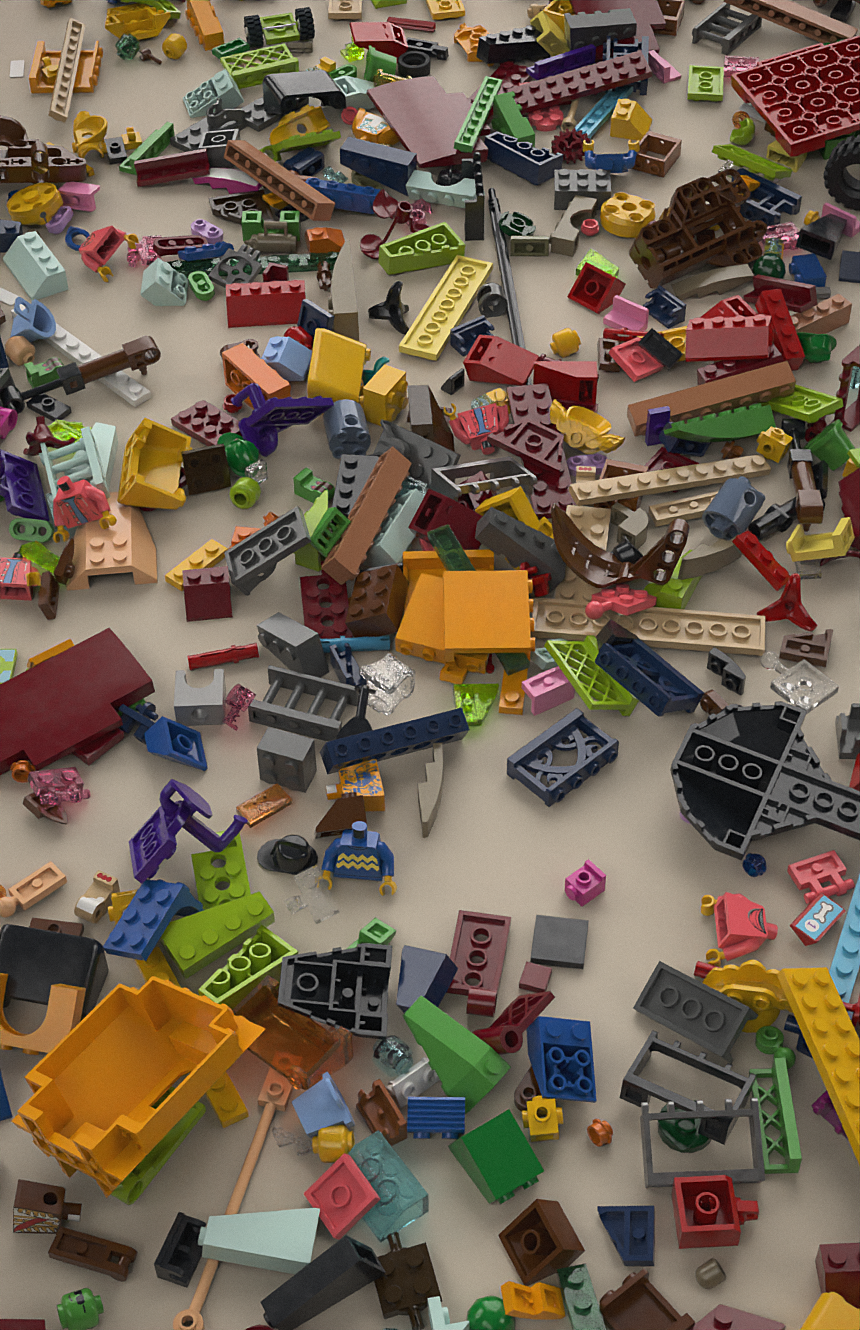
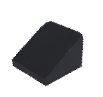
[441,368,465,395]

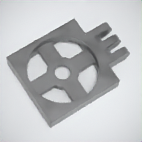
[208,244,262,288]

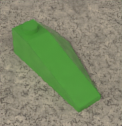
[402,995,511,1114]

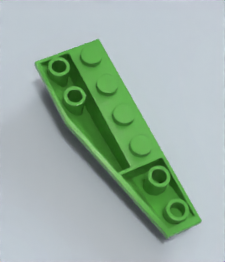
[664,403,776,442]

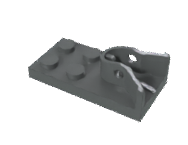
[241,97,309,132]
[170,98,246,152]
[367,419,461,490]
[224,506,311,596]
[633,961,758,1064]

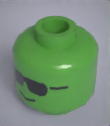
[57,1288,104,1330]

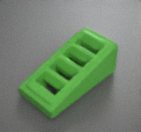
[309,507,351,557]

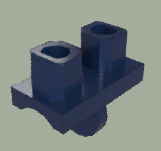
[118,702,158,745]

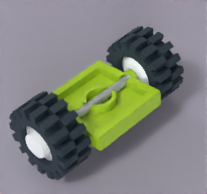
[244,7,315,48]

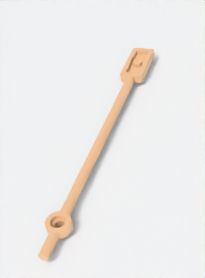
[173,1053,302,1330]

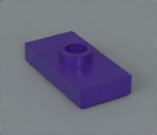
[645,406,671,446]

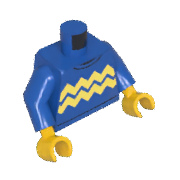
[583,139,640,173]
[317,821,397,896]

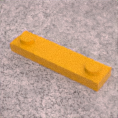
[499,653,529,715]

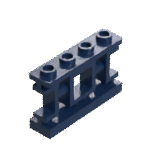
[602,36,649,95]
[731,168,802,231]

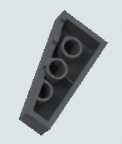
[564,8,637,51]
[475,507,566,593]

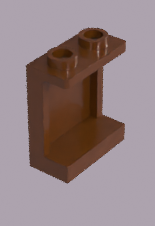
[598,1268,695,1330]

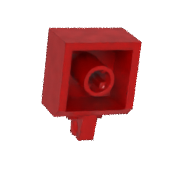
[671,1175,759,1249]

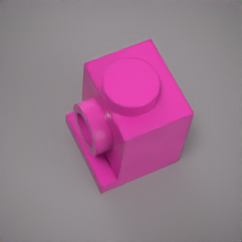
[564,859,606,907]

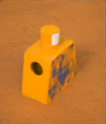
[325,759,385,812]

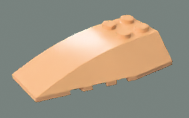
[66,492,157,591]

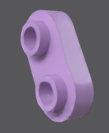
[45,206,74,234]
[191,219,223,244]
[567,453,608,477]

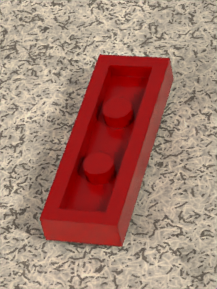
[732,530,790,591]

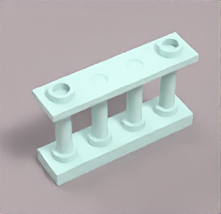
[39,426,110,507]

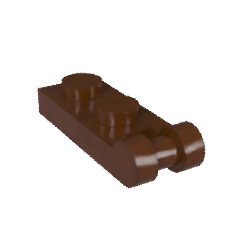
[48,1226,138,1282]

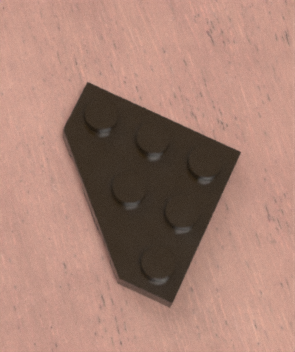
[209,189,275,225]

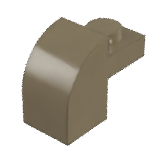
[610,502,649,549]

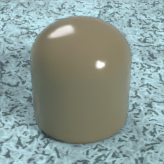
[695,1258,726,1289]

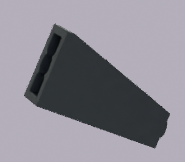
[796,213,847,260]
[260,1235,386,1330]

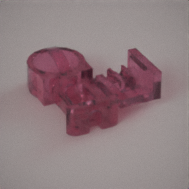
[406,199,432,228]
[222,683,256,731]

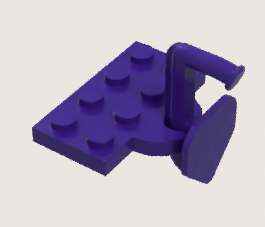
[231,383,334,457]
[0,449,50,522]
[129,779,248,884]

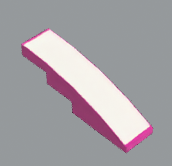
[192,168,263,194]

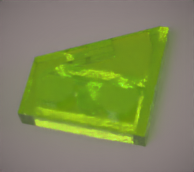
[453,683,499,726]

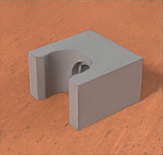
[174,669,226,726]

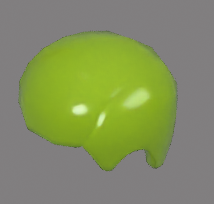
[730,118,755,146]

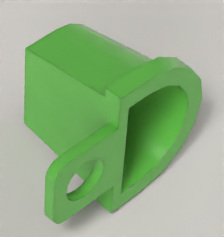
[364,45,397,83]
[802,419,856,471]

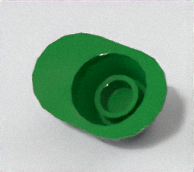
[797,332,837,363]
[217,433,259,477]

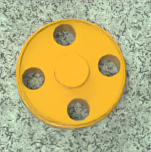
[7,183,63,226]
[600,192,656,238]

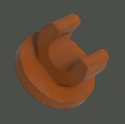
[720,440,744,459]

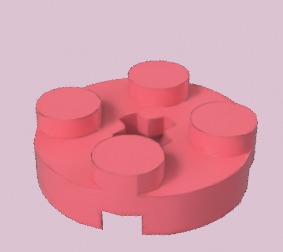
[528,105,563,131]

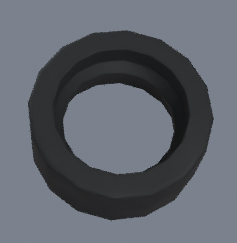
[398,51,430,79]

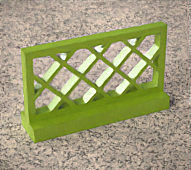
[220,43,299,89]
[544,635,639,716]

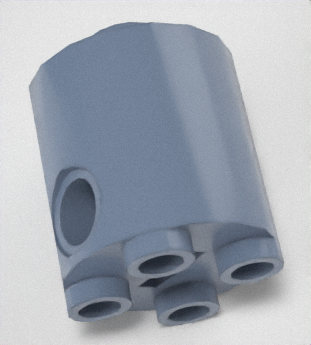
[323,399,371,459]
[702,476,766,541]

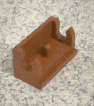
[356,1079,407,1151]

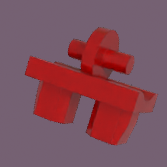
[520,562,552,597]

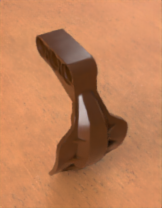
[551,503,690,588]

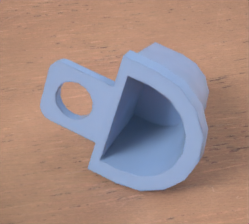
[10,297,56,342]
[291,1072,355,1138]

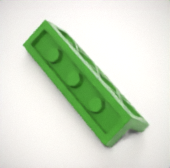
[119,122,175,175]
[749,1058,802,1174]

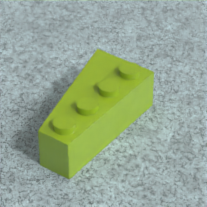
[378,222,466,275]

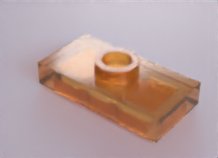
[236,783,292,828]

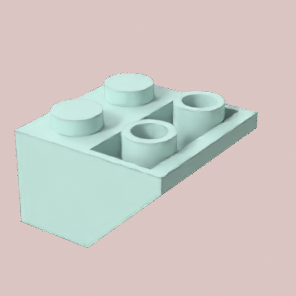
[140,258,188,306]

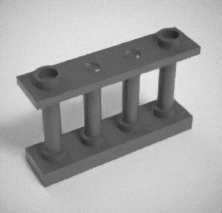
[692,2,762,55]
[248,665,359,742]

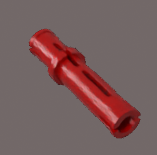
[603,327,664,342]
[187,643,259,670]

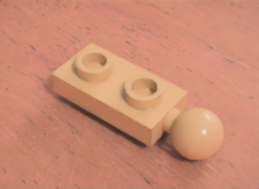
[0,861,67,918]

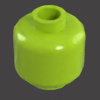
[229,477,261,509]

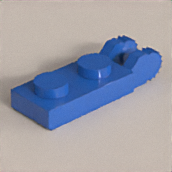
[178,241,234,261]

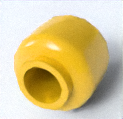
[162,33,187,59]
[550,328,581,358]
[312,1124,355,1163]

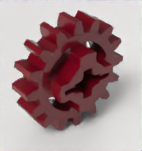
[551,128,590,164]

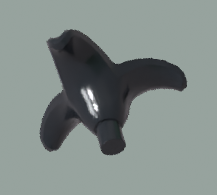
[368,281,409,335]

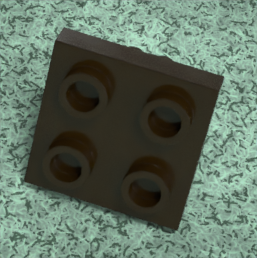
[181,444,232,495]

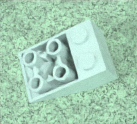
[183,69,244,118]
[333,76,380,111]

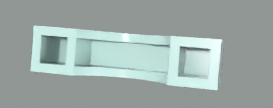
[406,170,485,208]

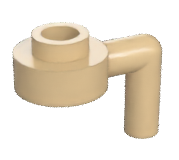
[527,3,548,20]

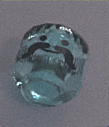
[372,1035,414,1077]

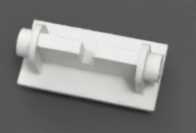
[386,1057,440,1108]

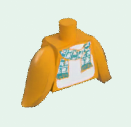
[352,108,400,146]

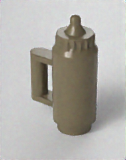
[244,221,297,253]

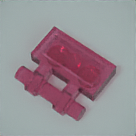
[724,56,759,80]
[761,221,800,250]
[127,235,162,267]
[27,767,90,806]

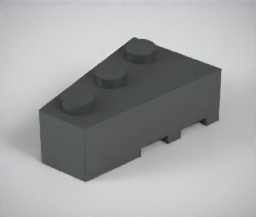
[257,612,330,678]

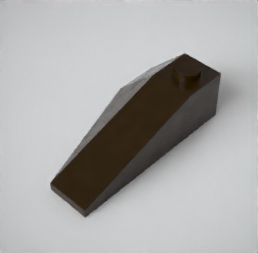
[407,385,455,452]

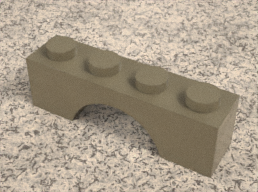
[549,195,597,257]

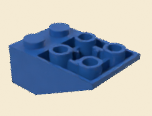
[526,1016,597,1103]

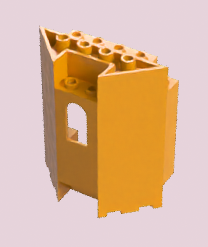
[11,976,266,1198]

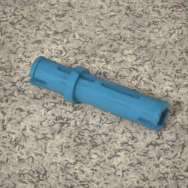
[320,635,390,653]

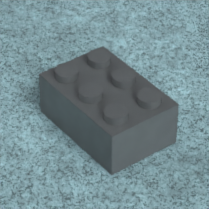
[554,169,611,210]

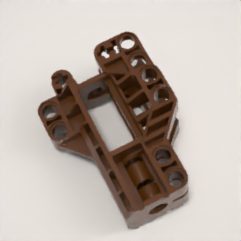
[629,169,768,288]

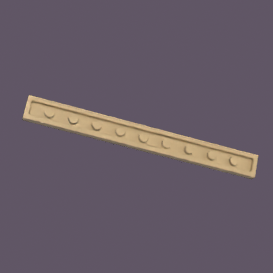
[48,17,85,123]
[568,454,771,506]

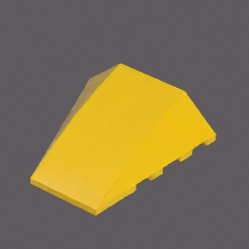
[105,3,171,43]

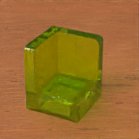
[340,35,364,63]

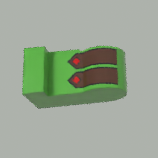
[24,357,64,388]
[293,468,335,503]

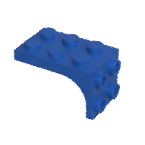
[103,879,204,961]

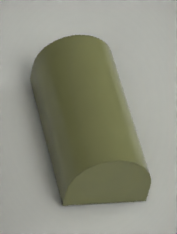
[510,236,549,256]

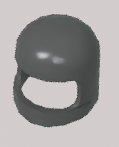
[477,282,508,318]

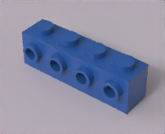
[305,178,380,214]

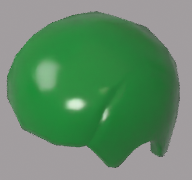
[466,1296,516,1330]

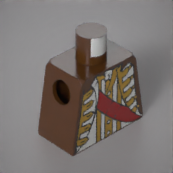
[13,1179,82,1234]

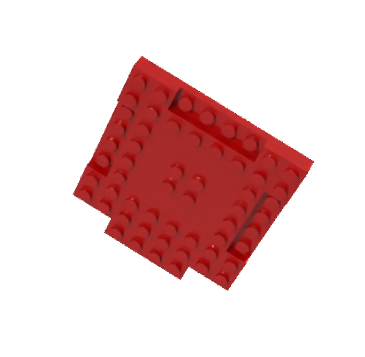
[731,35,860,157]

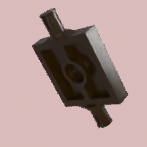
[374,1232,443,1330]

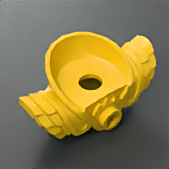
[269,105,331,145]
[72,111,108,158]
[550,399,625,454]
[702,960,793,1033]

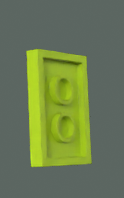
[687,65,724,102]

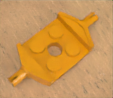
[454,23,494,67]

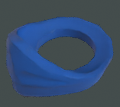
[65,226,90,251]

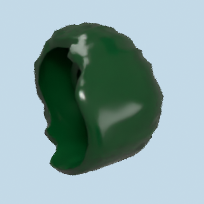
[752,254,786,279]

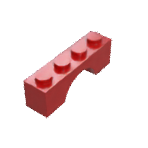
[755,289,805,371]

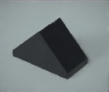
[596,619,639,651]

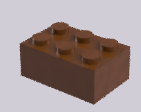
[345,564,409,638]

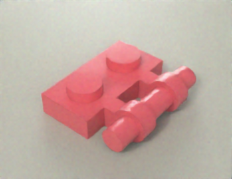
[787,850,855,904]

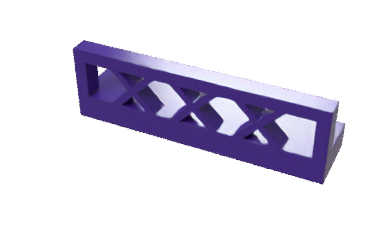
[526,44,596,80]

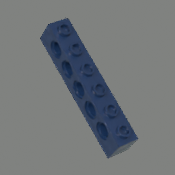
[320,708,470,775]

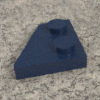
[597,1206,655,1266]

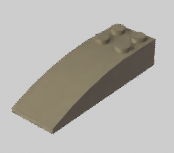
[328,240,359,341]

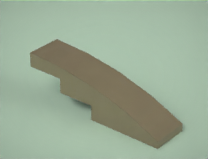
[671,264,754,301]
[678,534,742,580]
[418,743,444,838]

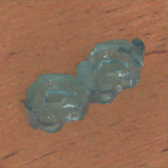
[322,166,348,183]

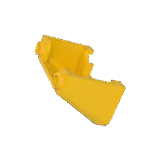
[307,328,371,415]
[117,418,192,510]

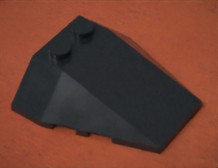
[277,943,392,1040]

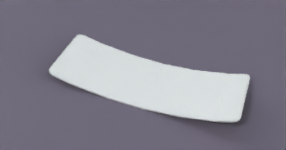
[739,102,767,123]

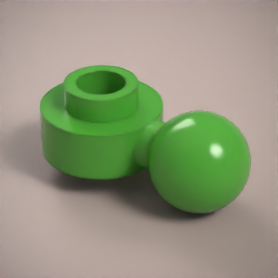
[755,1026,796,1069]

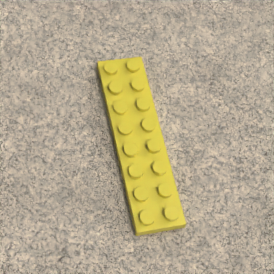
[399,255,493,361]

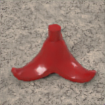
[756,573,818,631]

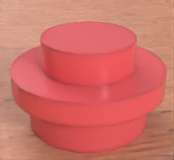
[341,106,358,125]
[581,219,600,236]

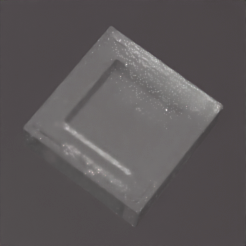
[245,459,268,484]
[795,559,822,579]

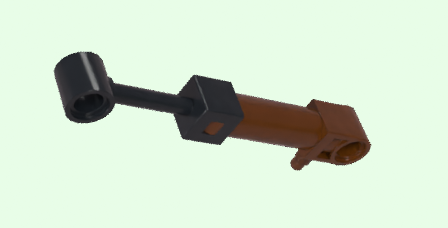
[0,336,161,414]
[781,418,823,532]

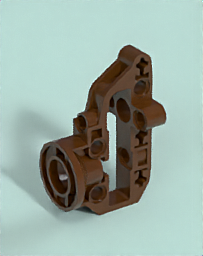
[0,116,87,184]

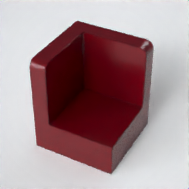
[263,262,289,282]

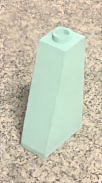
[64,422,118,489]
[198,1208,320,1274]

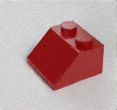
[567,262,626,314]

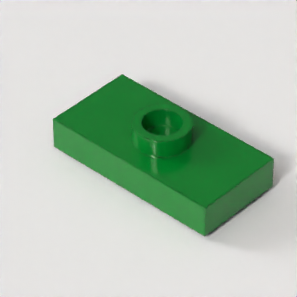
[212,37,250,59]

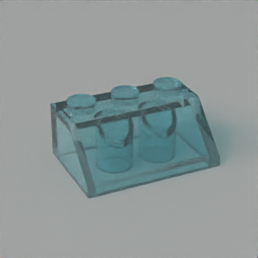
[348,1130,429,1243]

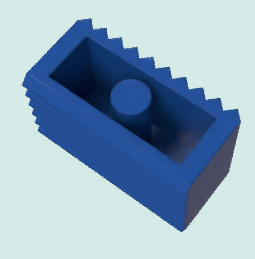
[789,254,827,287]
[407,1097,465,1139]

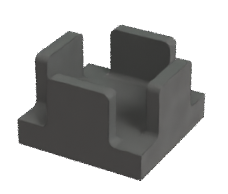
[835,703,860,759]

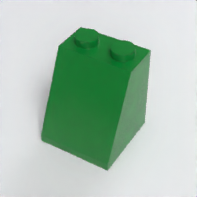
[448,1109,544,1204]

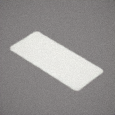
[10,60,24,77]
[0,287,20,305]

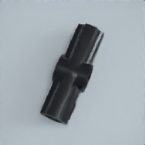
[748,497,797,540]

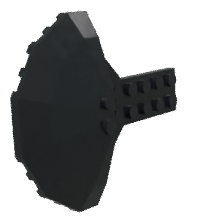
[670,701,860,861]

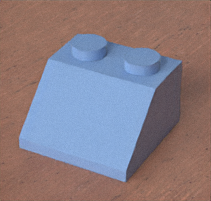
[261,336,312,381]

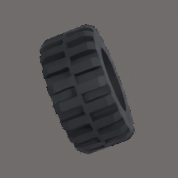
[823,135,860,210]

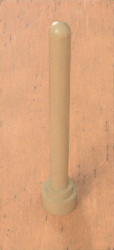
[561,98,580,132]

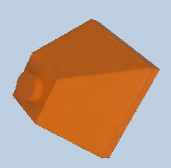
[304,227,345,260]

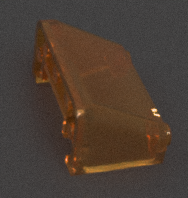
[232,975,354,1090]

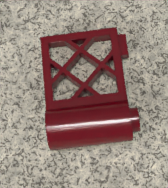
[472,991,555,1055]

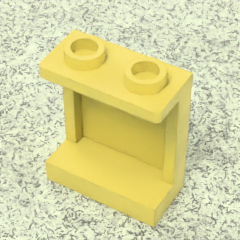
[530,11,570,57]
[786,517,855,562]

